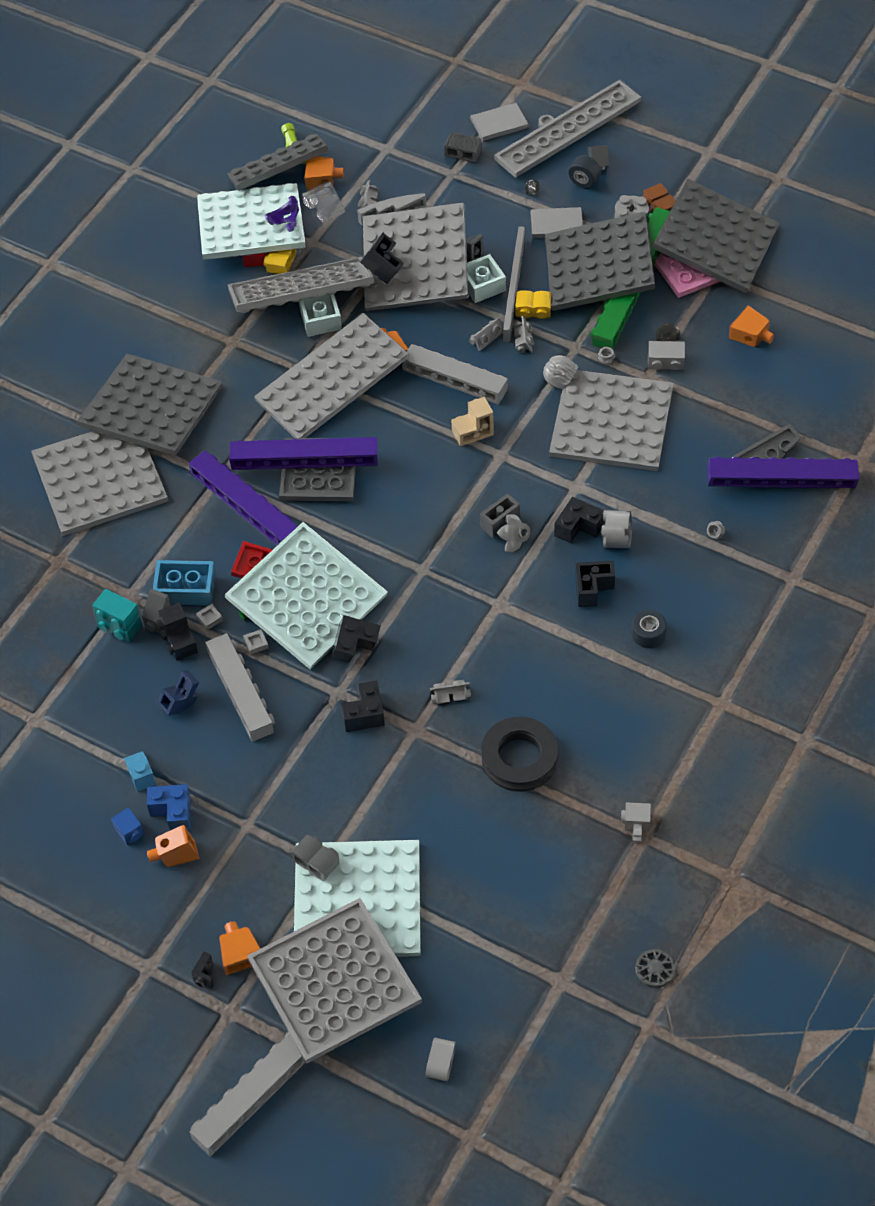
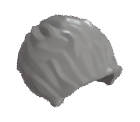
[543,355,579,389]

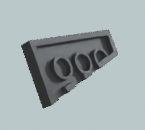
[732,424,801,488]

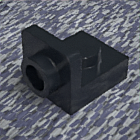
[191,952,214,989]

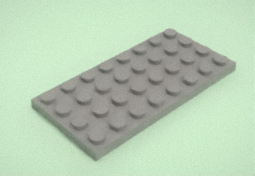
[228,257,374,313]
[254,313,409,438]

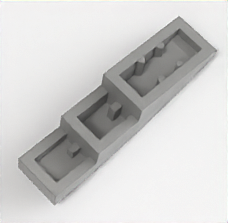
[357,193,426,226]

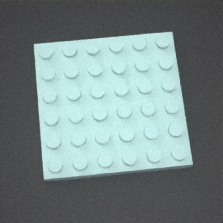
[197,183,306,260]
[225,522,388,669]
[294,840,420,957]

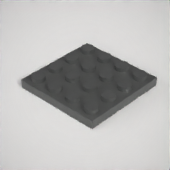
[279,438,356,501]

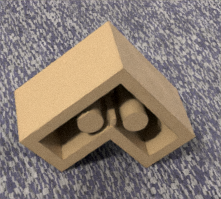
[451,397,494,447]

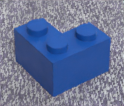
[147,784,191,832]

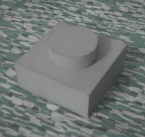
[196,604,223,630]
[243,629,268,655]

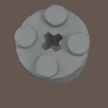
[614,195,649,224]
[601,510,632,548]

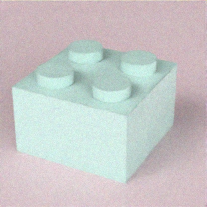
[467,254,506,303]
[299,293,342,337]

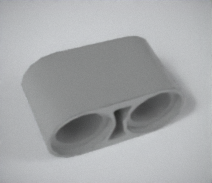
[426,1038,456,1081]

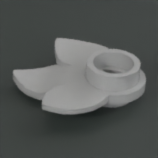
[497,514,531,552]

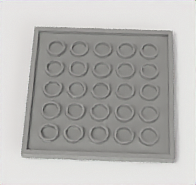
[363,203,468,311]
[549,370,673,471]
[31,431,168,536]
[247,898,422,1063]

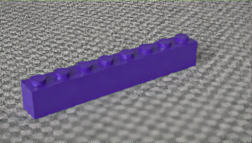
[229,437,378,470]
[189,451,298,546]
[707,457,859,488]

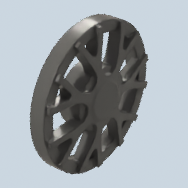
[635,949,675,988]

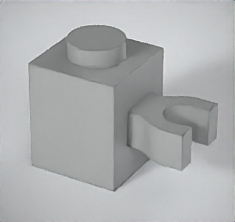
[621,803,651,843]

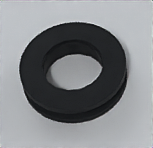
[481,717,558,792]

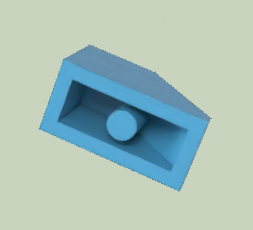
[124,751,156,792]

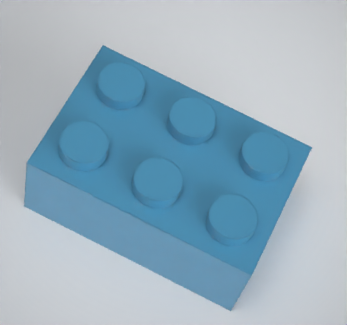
[153,560,216,606]

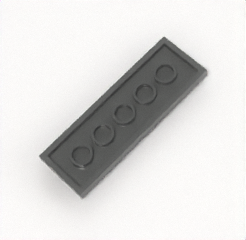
[227,134,329,191]

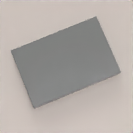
[471,103,528,141]
[530,207,583,238]

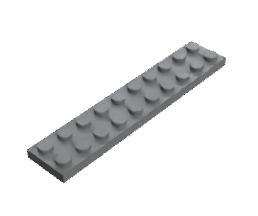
[494,80,641,178]

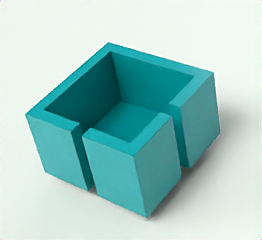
[92,589,142,642]

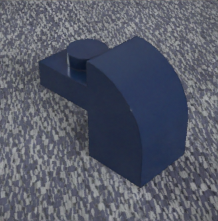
[157,670,199,716]

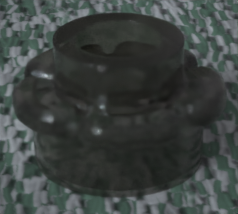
[525,179,540,196]

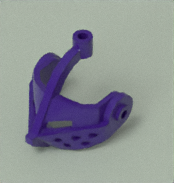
[265,195,299,232]

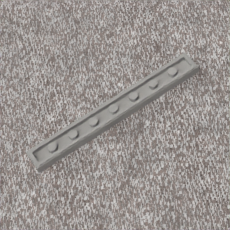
[503,226,525,342]

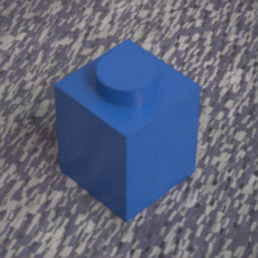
[111,808,144,845]

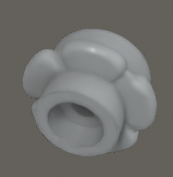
[598,347,615,363]
[707,521,725,539]

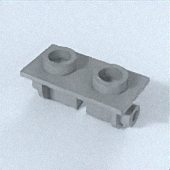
[358,179,378,209]
[514,316,534,353]
[469,317,503,351]
[430,680,471,704]

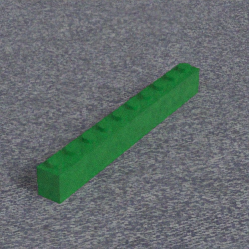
[590,207,670,349]

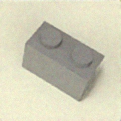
[648,341,685,370]

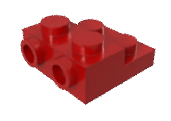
[231,541,273,579]

